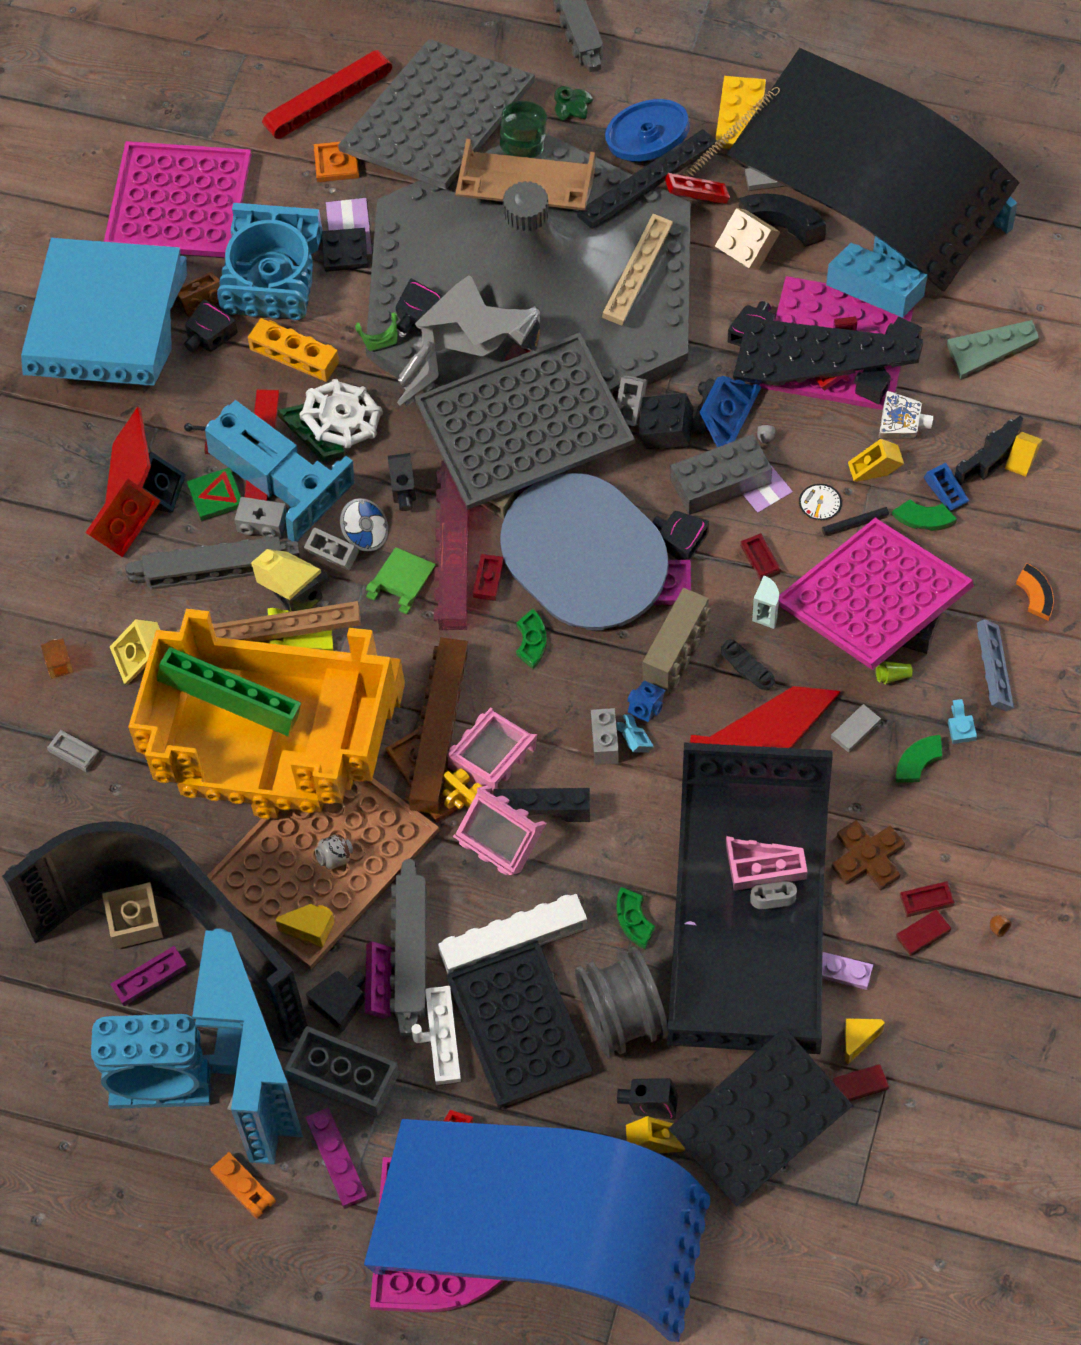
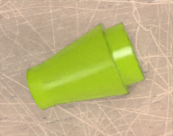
[876,661,912,684]

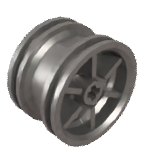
[575,947,668,1059]

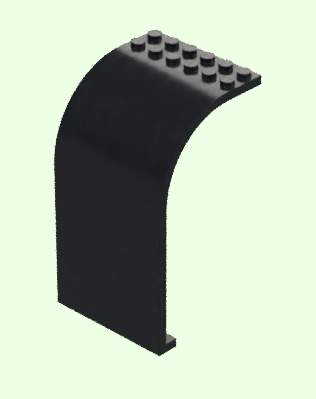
[727,47,1020,292]
[667,742,833,1054]
[2,821,308,1043]

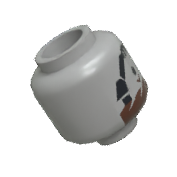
[315,834,353,869]

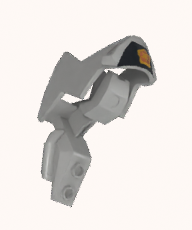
[397,276,540,407]

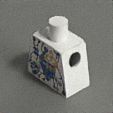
[879,391,933,438]

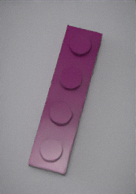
[305,1107,367,1209]

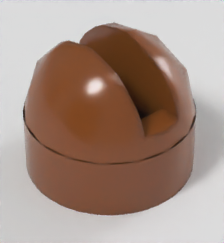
[990,915,1011,937]

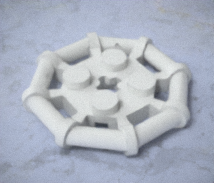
[300,379,383,448]

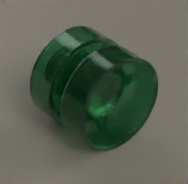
[500,101,547,158]

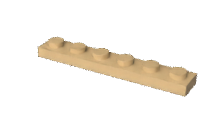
[602,214,673,326]

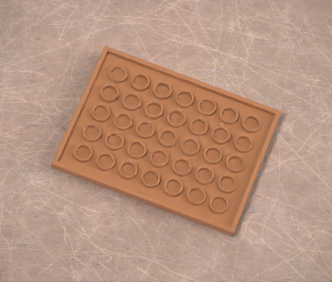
[207,778,439,970]

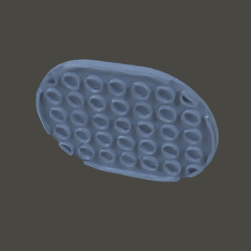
[500,473,668,631]

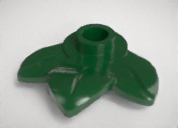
[554,86,593,121]

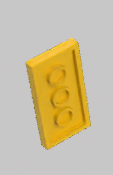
[716,76,766,149]

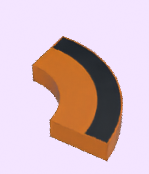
[1016,563,1054,621]

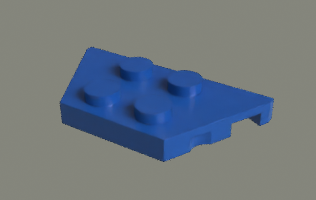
[700,376,761,447]

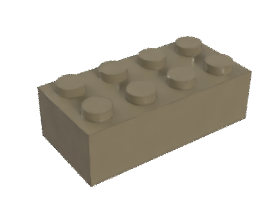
[642,588,711,695]

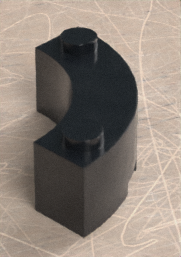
[739,193,826,247]

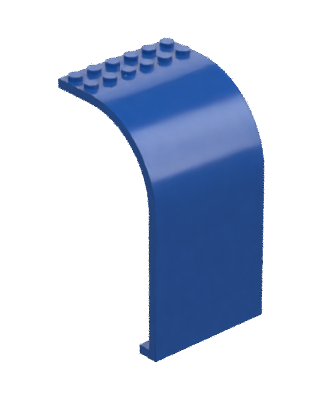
[364,1119,710,1342]

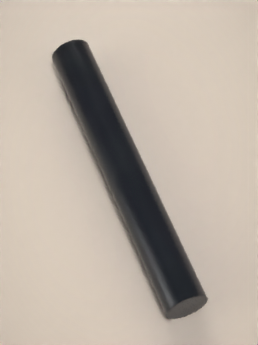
[822,507,889,536]

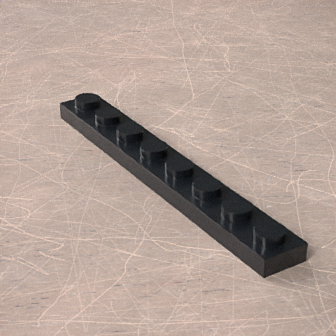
[577,129,718,229]

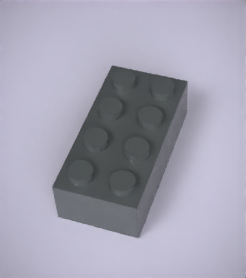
[670,434,773,515]
[284,1026,399,1117]

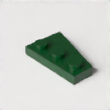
[277,402,345,462]

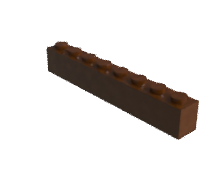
[405,637,468,814]

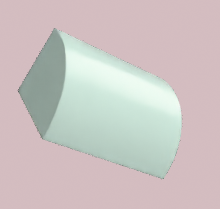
[752,576,779,629]

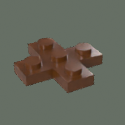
[831,820,905,891]

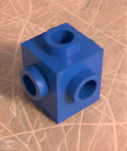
[627,680,665,722]

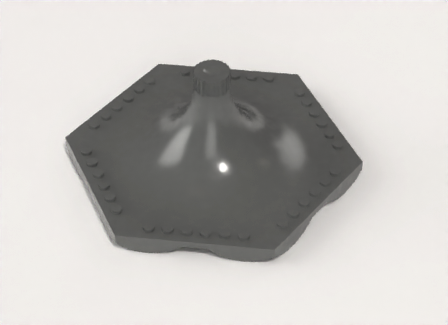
[366,129,690,393]

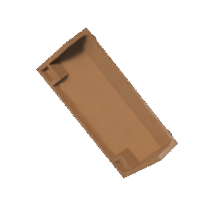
[455,139,596,210]

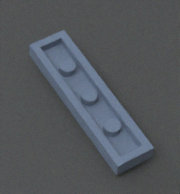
[977,619,1014,711]

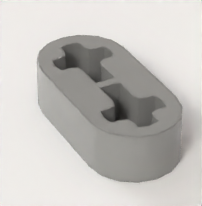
[750,881,797,909]

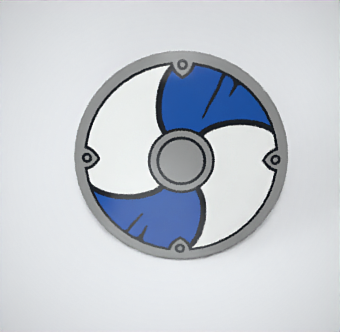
[340,498,388,552]

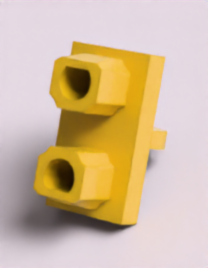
[443,768,482,809]

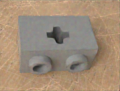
[617,376,647,426]
[235,497,287,538]
[304,527,359,571]
[591,708,618,765]

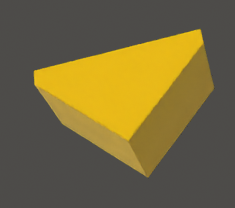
[1005,432,1043,477]
[844,1019,885,1064]

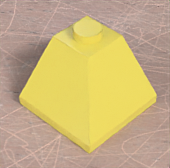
[251,549,321,600]
[110,619,160,685]

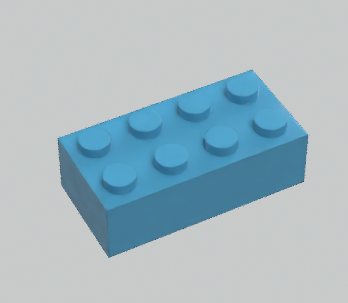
[826,243,927,318]

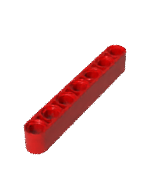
[262,50,393,139]

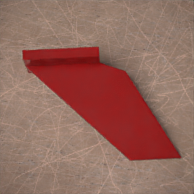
[85,407,160,557]
[690,686,840,748]

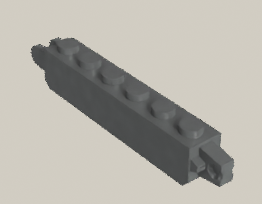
[553,0,603,72]
[125,536,300,590]
[390,858,427,1036]

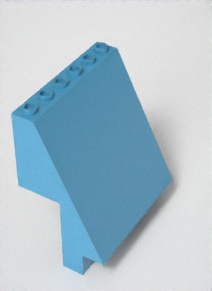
[21,238,187,385]
[192,929,303,1164]

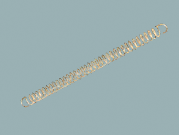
[666,87,780,191]

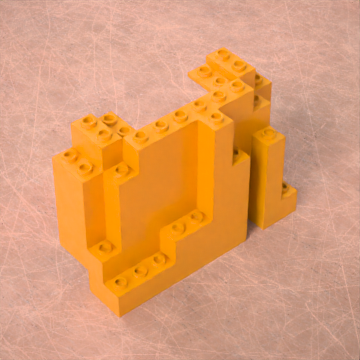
[128,609,405,819]

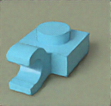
[948,699,977,744]
[616,714,654,752]

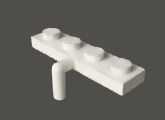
[411,986,461,1085]

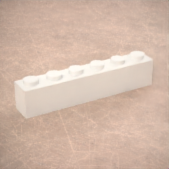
[438,894,588,974]

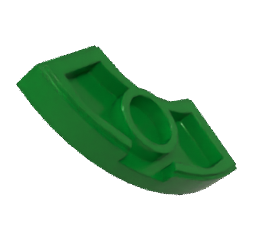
[892,499,957,531]
[516,608,547,669]
[896,735,942,783]
[617,887,655,949]

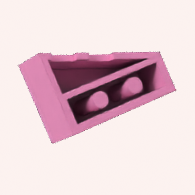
[726,836,807,890]

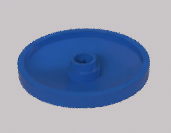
[605,99,690,161]

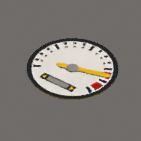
[799,484,842,520]

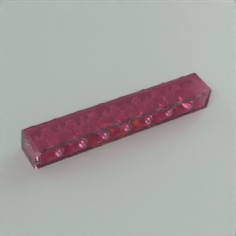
[434,461,469,630]

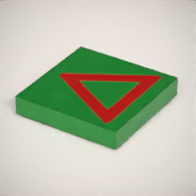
[187,467,241,521]

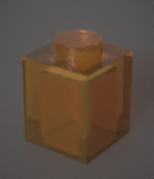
[41,638,74,679]

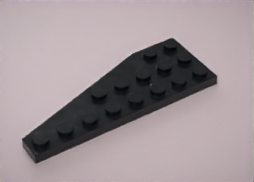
[733,318,923,386]

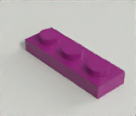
[365,941,392,1019]
[110,946,188,1006]

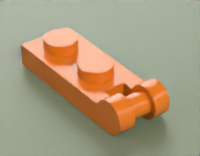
[210,1152,276,1219]

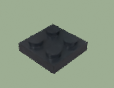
[322,227,368,272]

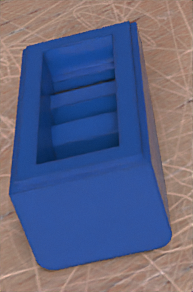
[924,463,969,511]

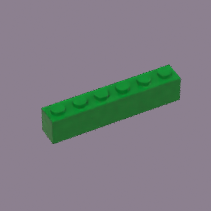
[157,647,301,736]

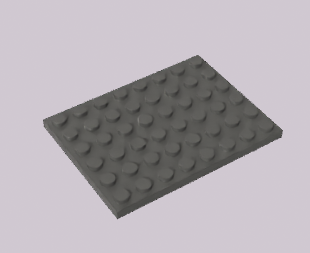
[338,39,535,189]
[415,332,635,510]

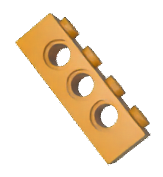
[248,318,339,382]

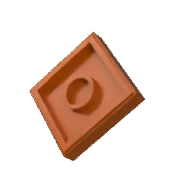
[313,141,359,182]

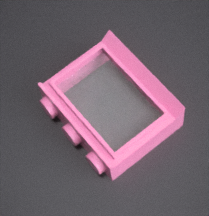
[447,707,537,795]
[453,785,547,876]

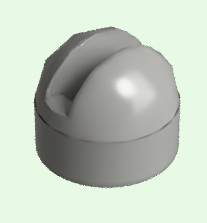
[757,425,776,444]

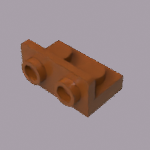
[176,272,220,317]

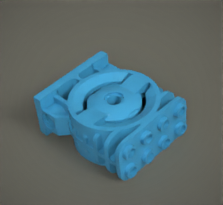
[217,203,322,320]
[91,1014,211,1109]

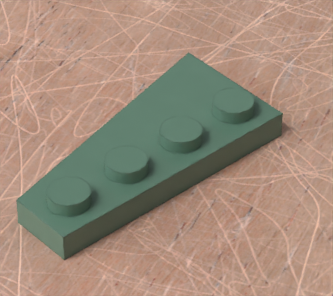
[947,320,1039,380]

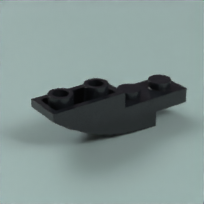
[955,415,1023,485]

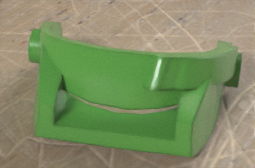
[355,312,398,351]

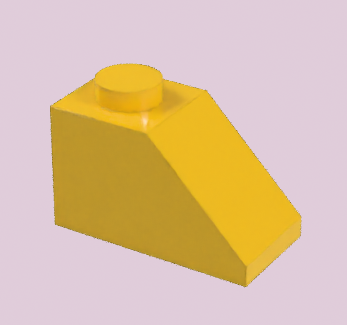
[848,439,904,482]
[276,904,335,947]
[626,1116,685,1153]

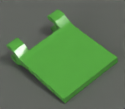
[366,547,436,614]

